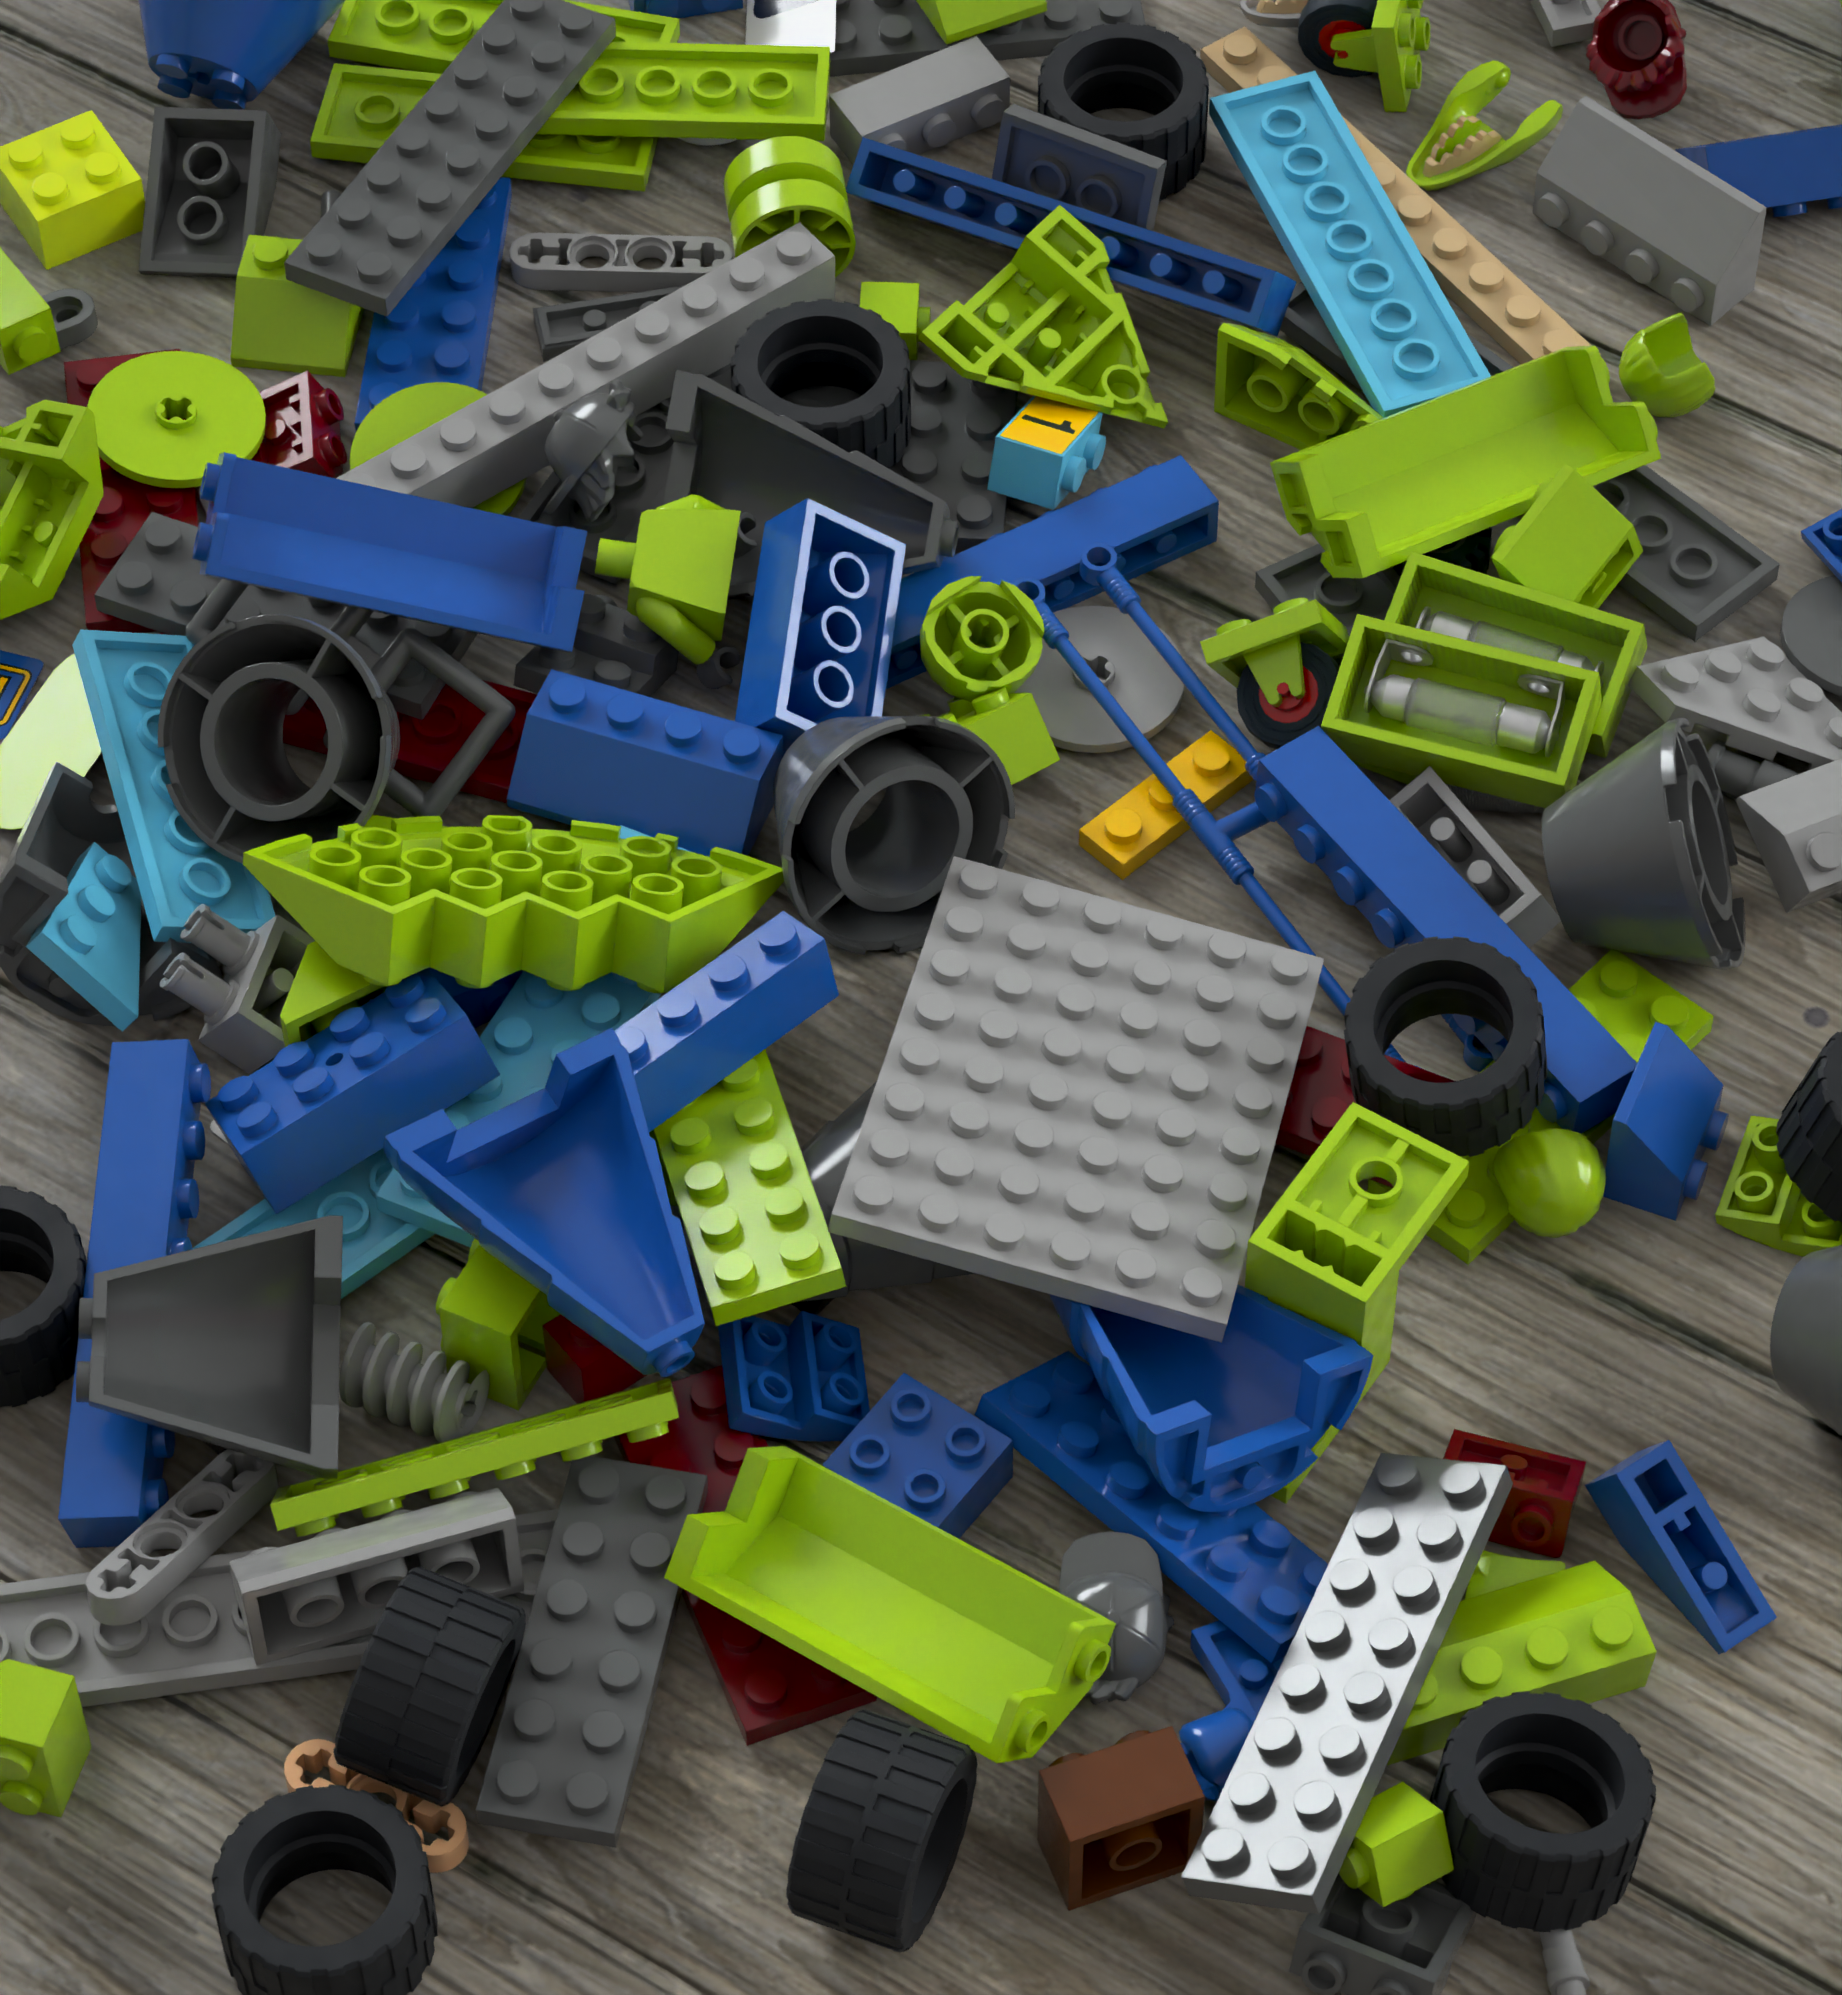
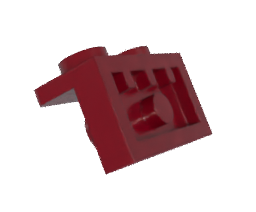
[251,370,347,479]
[1443,1429,1586,1558]

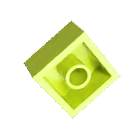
[0,110,145,270]

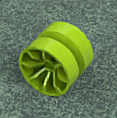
[723,136,856,278]

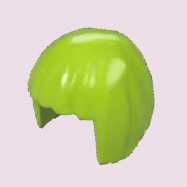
[1619,313,1715,418]
[1493,1128,1606,1238]

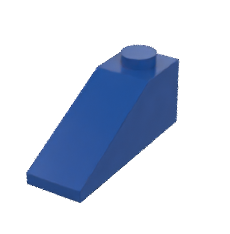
[1585,1440,1777,1654]

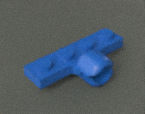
[1179,1620,1284,1802]

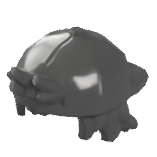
[543,380,643,522]
[1059,1531,1174,1705]

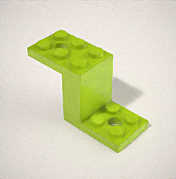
[1245,1102,1469,1504]

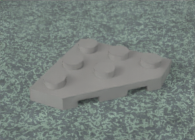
[1628,636,1842,771]

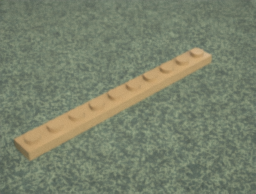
[1200,27,1601,364]

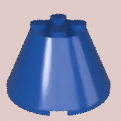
[138,0,345,110]

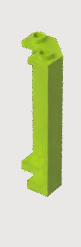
[1270,346,1661,578]
[664,1446,1116,1764]

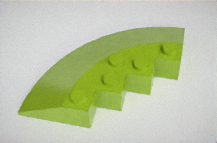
[243,815,784,993]

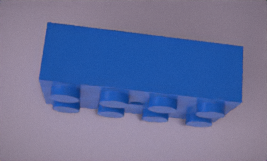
[204,968,500,1214]

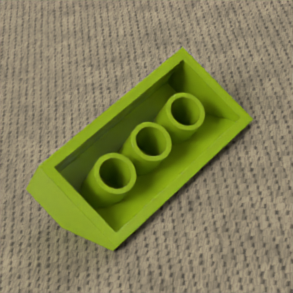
[1387,1560,1657,1766]

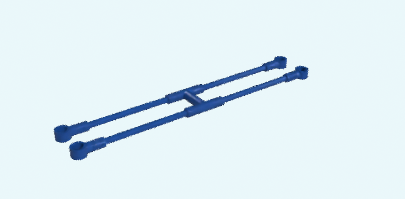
[1012,542,1494,1072]

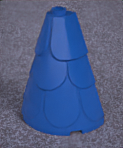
[383,1028,705,1377]
[1049,1285,1373,1512]

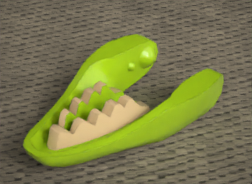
[1406,61,1563,191]

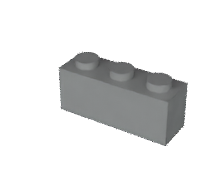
[829,36,1010,165]
[1389,766,1561,948]

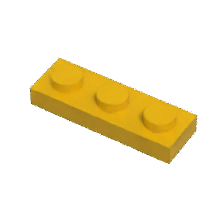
[1079,730,1254,880]

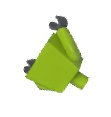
[595,494,757,689]

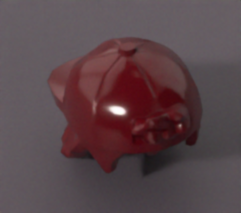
[1586,0,1687,120]

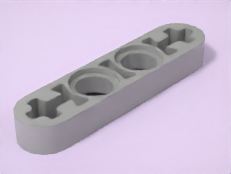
[509,233,733,292]
[86,1449,279,1626]

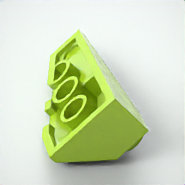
[1214,323,1383,450]

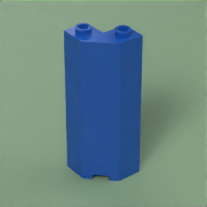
[192,452,588,652]

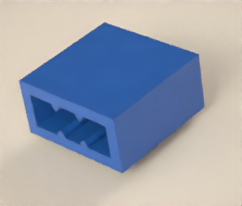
[822,1373,1013,1539]

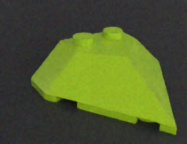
[918,205,1168,428]
[0,400,104,620]

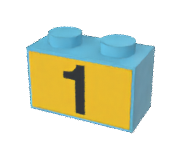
[987,396,1106,510]

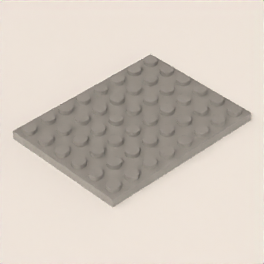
[828,856,1324,1343]

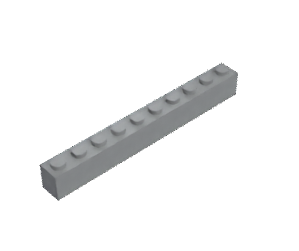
[336,222,835,508]

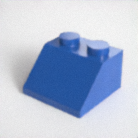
[1603,1022,1729,1221]

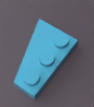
[26,842,141,1032]

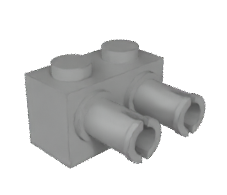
[160,904,315,1074]

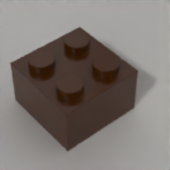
[1037,1726,1205,1911]

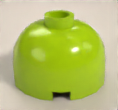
[920,576,1044,702]

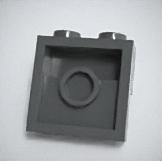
[514,594,679,697]
[1289,1873,1477,1995]

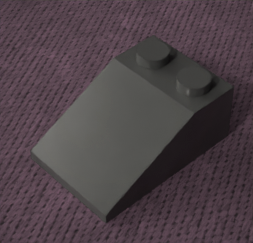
[138,107,281,278]

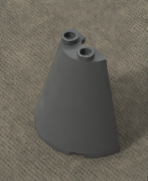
[0,762,223,1026]
[76,1215,343,1479]

